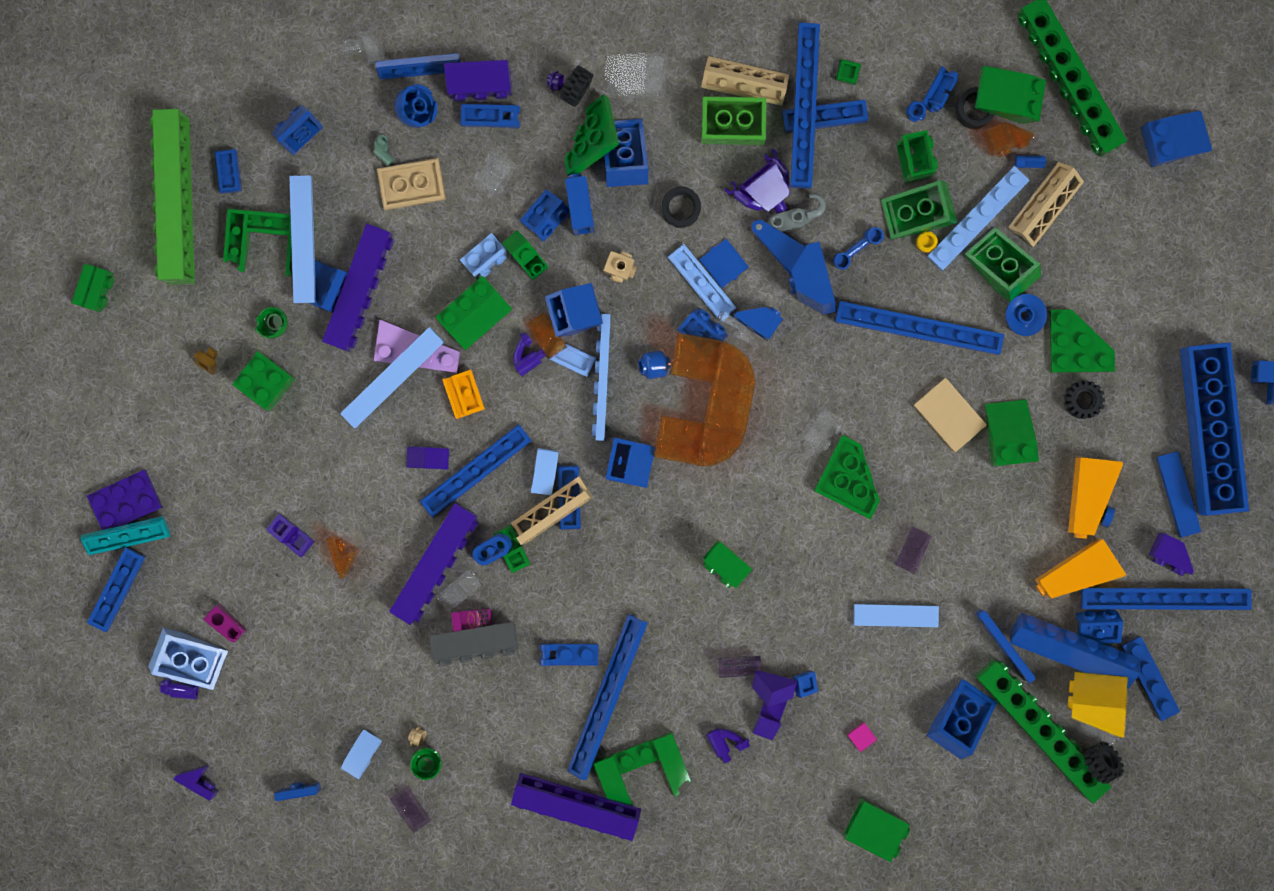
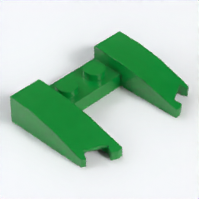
[223,209,314,276]
[594,732,691,806]

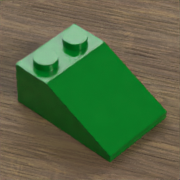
[975,66,1046,124]
[881,180,957,240]
[965,227,1041,303]
[985,399,1039,466]

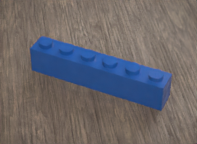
[1010,613,1140,689]

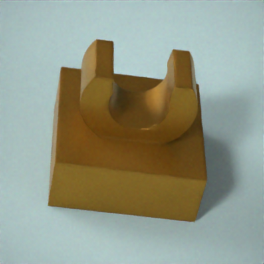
[193,347,218,375]

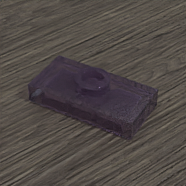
[894,527,932,574]
[718,656,761,678]
[390,786,431,833]

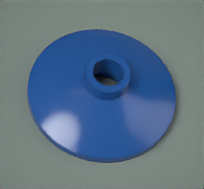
[1005,294,1047,336]

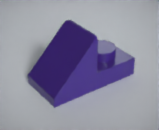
[753,701,787,740]
[173,765,219,801]

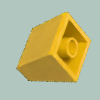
[1068,672,1128,738]

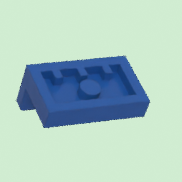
[519,189,570,241]
[677,307,728,358]
[1076,609,1123,644]

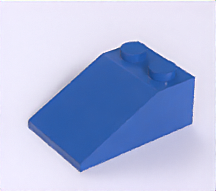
[272,105,323,155]
[1140,111,1213,168]
[603,119,649,187]
[926,679,997,759]

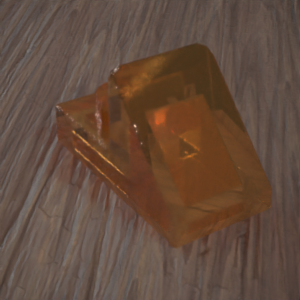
[326,536,360,579]

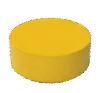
[916,231,938,253]

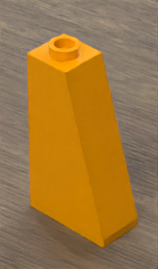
[1068,457,1123,539]
[1035,538,1127,598]

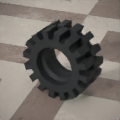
[560,65,594,107]
[1064,381,1105,419]
[1084,741,1124,784]

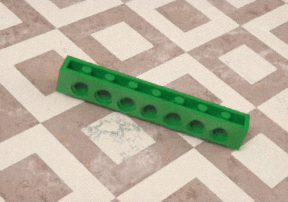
[1018,0,1127,157]
[974,659,1112,804]

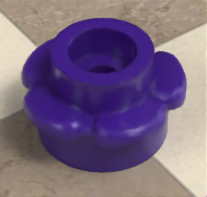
[547,70,564,91]

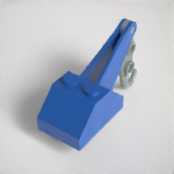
[752,193,836,315]

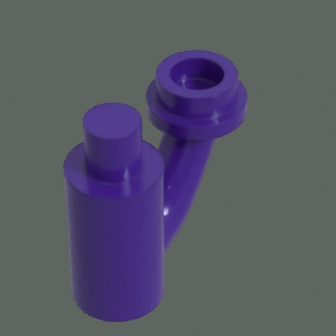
[513,332,547,377]
[160,679,199,700]
[706,728,750,763]

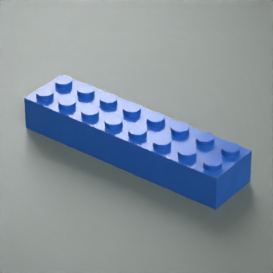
[1180,342,1249,516]

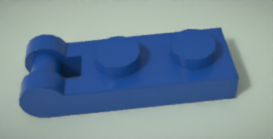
[461,104,520,129]
[539,644,598,666]

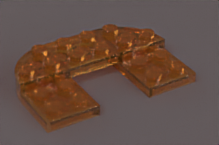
[653,333,755,466]

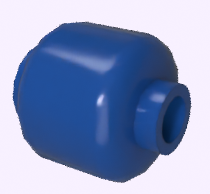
[638,350,671,379]

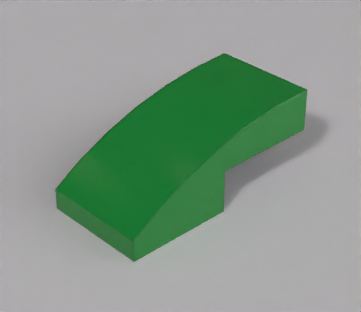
[493,524,531,573]

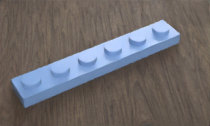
[927,166,1030,271]
[592,314,611,441]

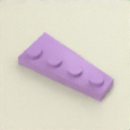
[374,320,460,373]

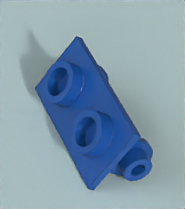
[922,66,958,113]

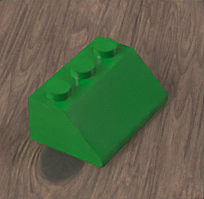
[435,275,512,351]

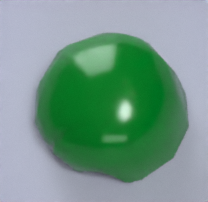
[255,307,288,339]
[410,747,442,780]

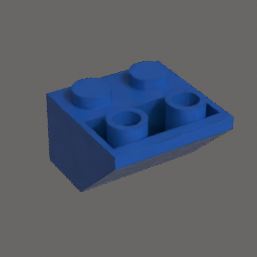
[545,283,603,337]
[605,438,655,488]

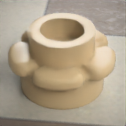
[408,727,427,747]

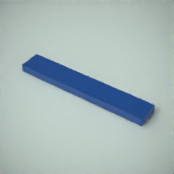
[420,424,532,518]

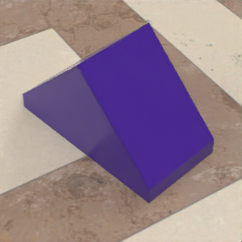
[406,447,449,470]
[752,670,797,707]

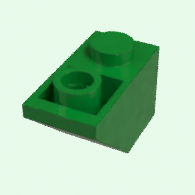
[501,230,548,280]

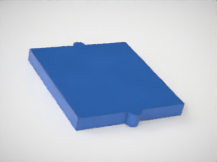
[699,238,749,288]

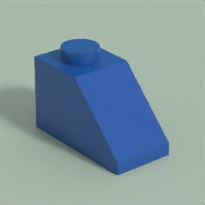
[733,307,783,341]

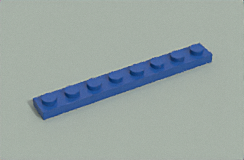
[790,23,820,189]
[835,301,1004,355]
[1081,588,1252,610]
[567,614,648,780]

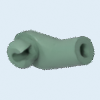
[374,135,395,167]

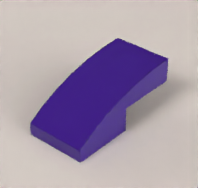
[266,513,315,557]

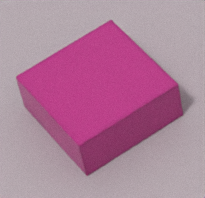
[847,722,877,752]

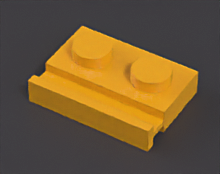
[442,370,485,419]

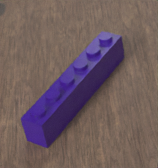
[322,224,394,352]
[389,503,479,625]
[511,773,641,841]

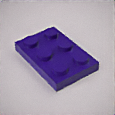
[87,470,163,530]

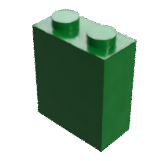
[843,798,910,863]

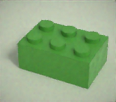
[701,97,766,145]

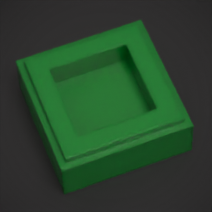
[835,59,861,85]

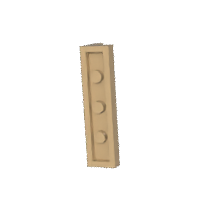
[701,56,789,106]
[1008,162,1084,247]
[511,476,594,545]

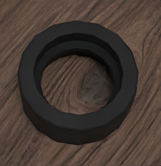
[955,87,995,129]
[662,187,701,228]

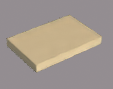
[377,158,446,211]
[913,378,987,453]

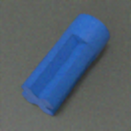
[1014,155,1046,168]

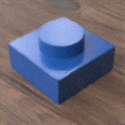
[793,670,818,698]

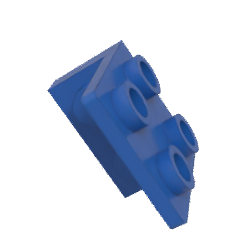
[310,260,347,313]

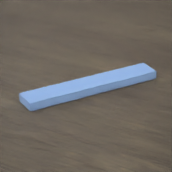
[290,175,316,303]
[340,327,445,428]

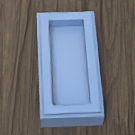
[549,340,596,377]

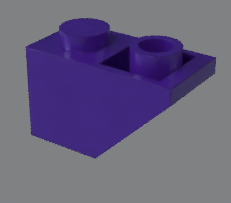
[1148,533,1194,576]

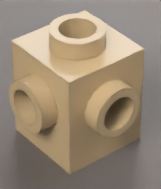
[604,251,637,283]

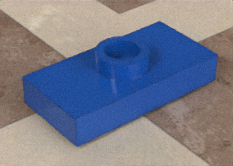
[214,149,242,194]
[274,782,321,801]

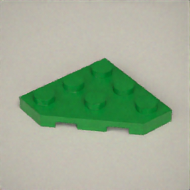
[564,94,619,176]
[1049,309,1115,373]
[814,435,880,520]

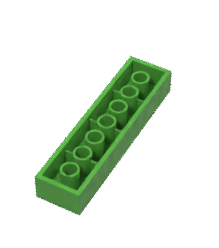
[150,109,195,285]

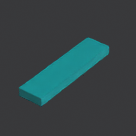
[80,516,170,556]

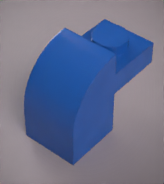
[1251,360,1274,405]

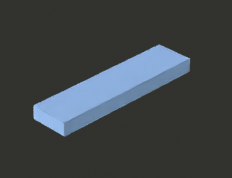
[667,244,737,322]
[853,604,939,627]

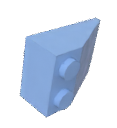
[148,627,228,690]

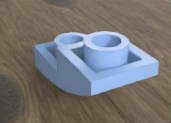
[531,448,559,495]
[341,729,382,780]

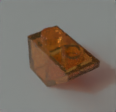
[982,122,1035,158]

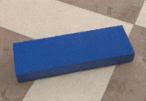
[558,466,581,530]

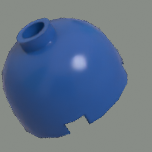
[394,84,438,128]

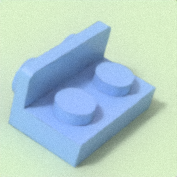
[460,233,508,280]

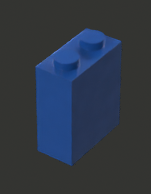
[565,174,595,236]

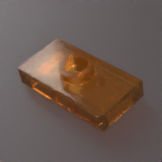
[527,312,567,359]

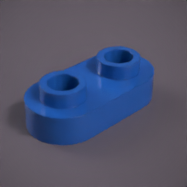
[473,534,512,565]

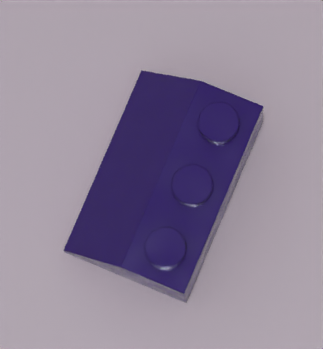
[444,60,512,102]

